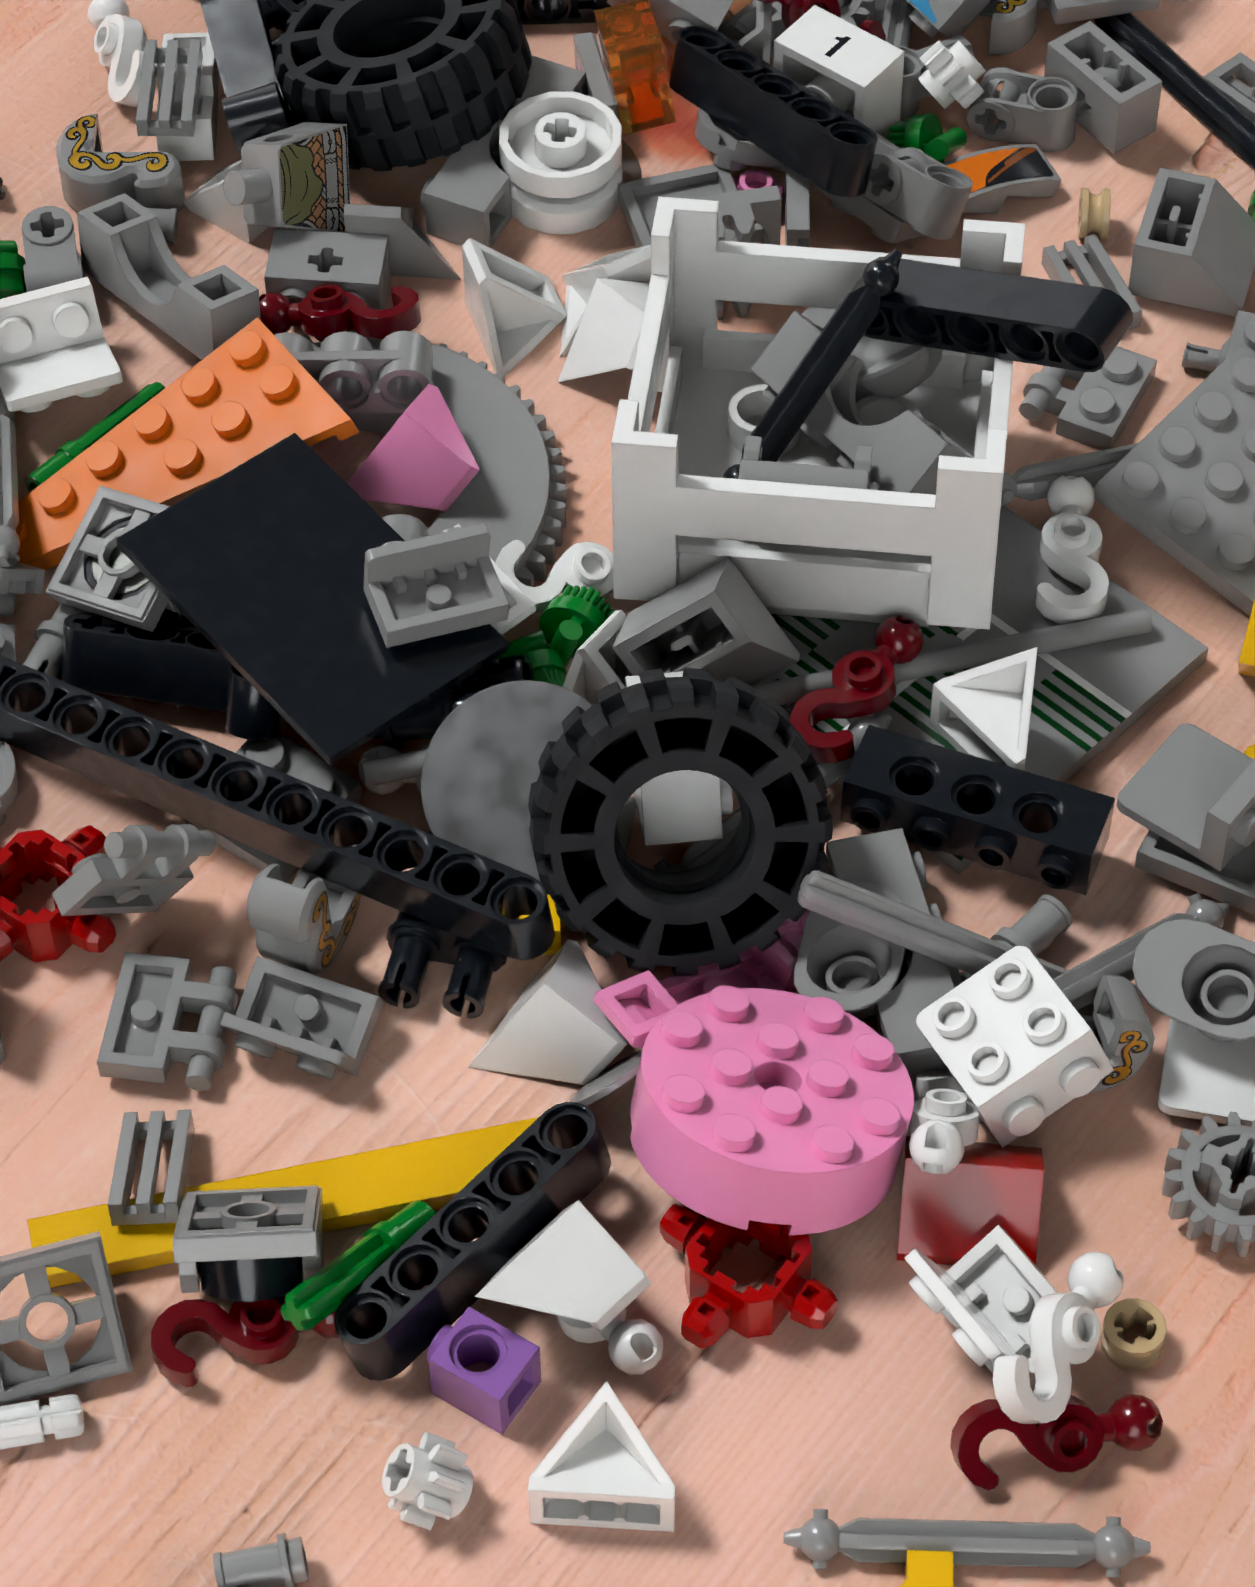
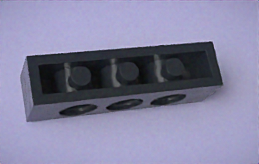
[841,725,1115,895]

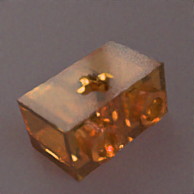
[594,0,676,135]

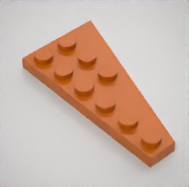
[15,317,360,570]

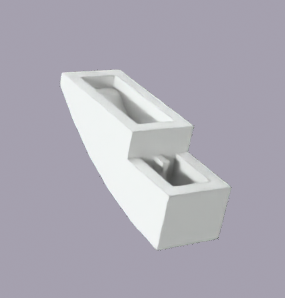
[155,32,219,161]

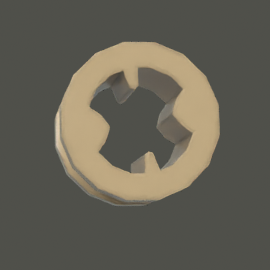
[1078,188,1111,239]
[1100,1298,1167,1371]

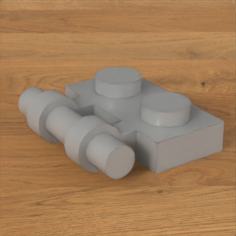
[1019,346,1157,450]
[52,824,216,916]
[97,952,238,1091]

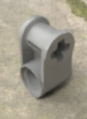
[966,67,1077,152]
[864,147,973,240]
[22,206,84,292]

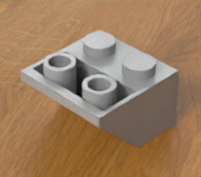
[1128,167,1255,317]
[612,557,800,686]

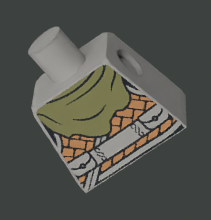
[223,122,350,233]

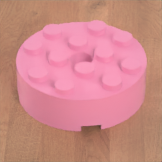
[630,986,914,1235]

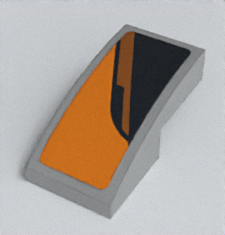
[942,144,1061,214]

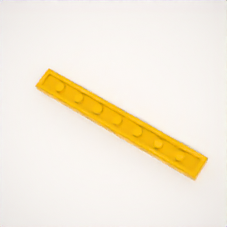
[27,1117,575,1288]

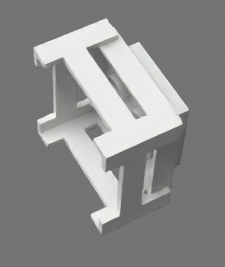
[611,196,1025,630]

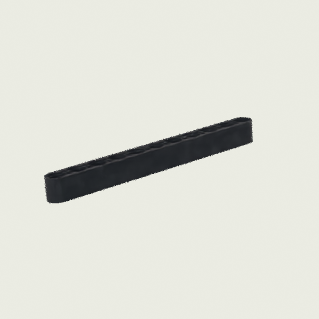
[0,655,555,960]

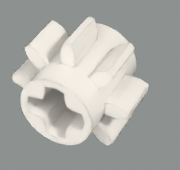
[918,40,986,109]
[382,1432,473,1530]

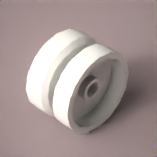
[499,92,623,234]

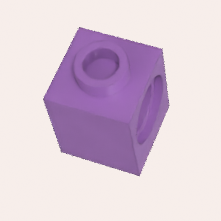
[426,1307,541,1435]

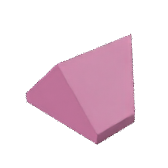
[347,384,480,512]

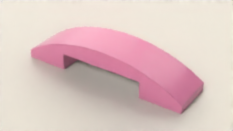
[593,910,810,1048]

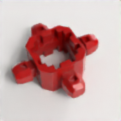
[0,825,116,963]
[660,1203,838,1348]

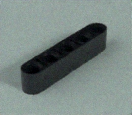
[669,26,878,197]
[851,257,1133,372]
[334,1102,611,1381]

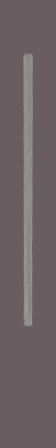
[360,608,1152,787]

